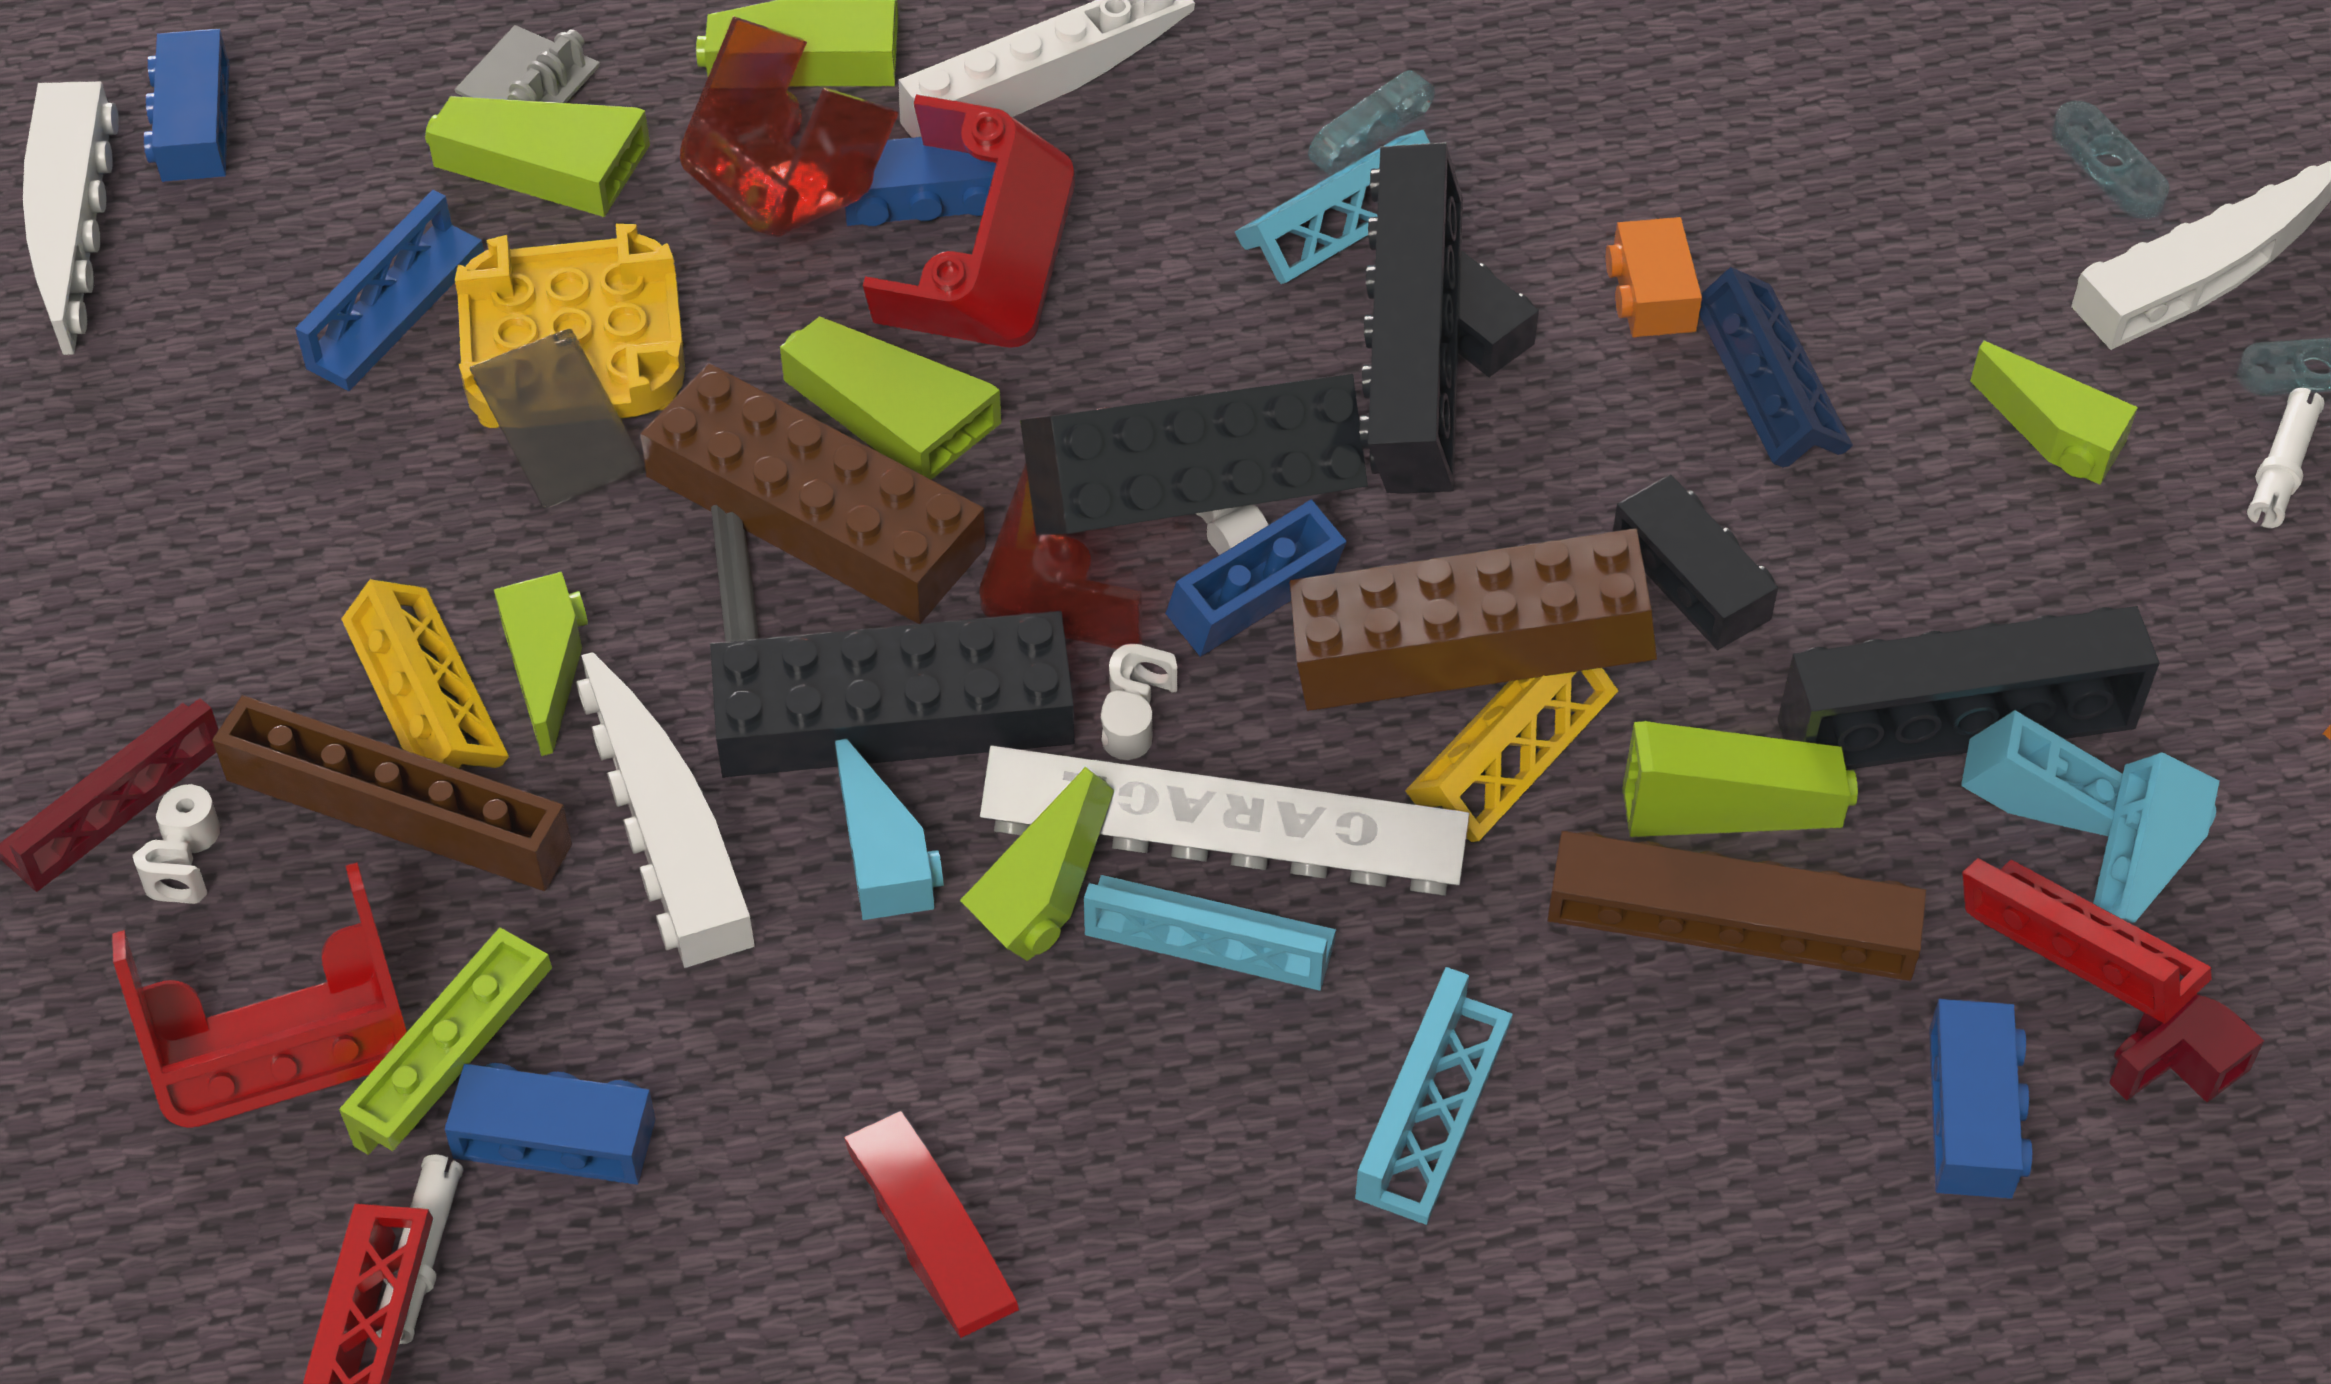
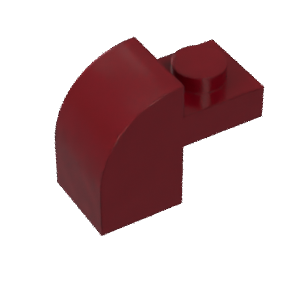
[2109,995,2264,1102]

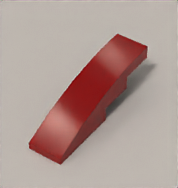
[844,1111,1019,1338]

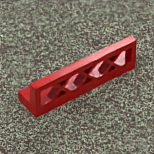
[1962,858,2211,1024]
[303,1204,433,1384]

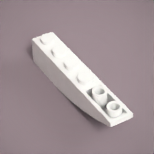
[899,0,1195,138]
[23,81,119,355]
[2071,161,2331,350]
[576,652,755,968]

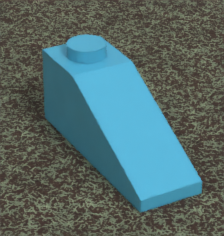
[1961,710,2123,836]
[835,739,944,920]
[2093,752,2220,923]

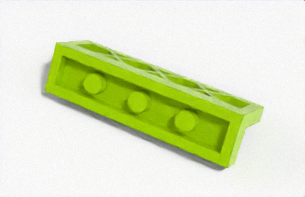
[339,927,552,1155]

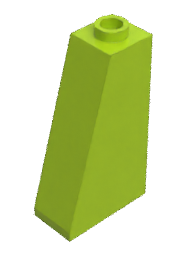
[696,0,899,86]
[425,96,650,217]
[780,316,1001,480]
[1622,721,1858,837]

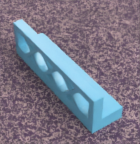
[1234,130,1430,284]
[1084,875,1336,991]
[1355,967,1513,1225]

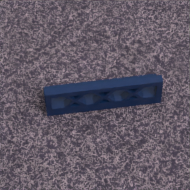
[1699,267,1853,468]

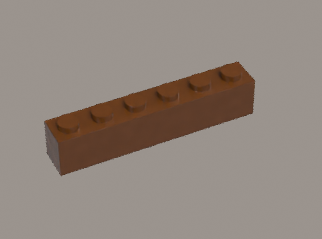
[212,695,572,891]
[1547,831,1926,981]

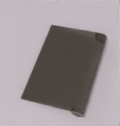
[469,329,646,509]

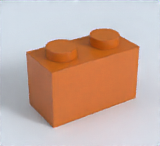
[1605,217,1702,337]

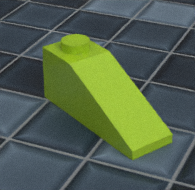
[1970,341,2138,485]
[494,572,588,756]
[960,766,1114,961]

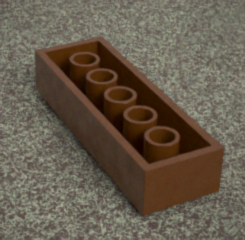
[640,363,985,624]
[1289,528,1657,711]

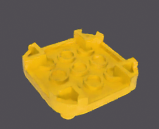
[455,224,685,429]

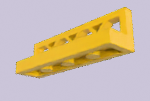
[341,579,509,769]
[1405,668,1618,842]

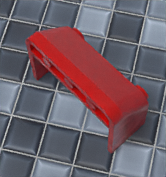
[863,94,1075,348]
[112,862,407,1128]

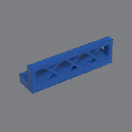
[295,190,484,391]

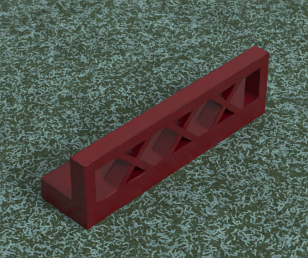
[0,698,219,892]

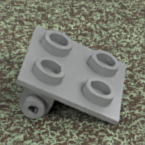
[455,25,600,103]

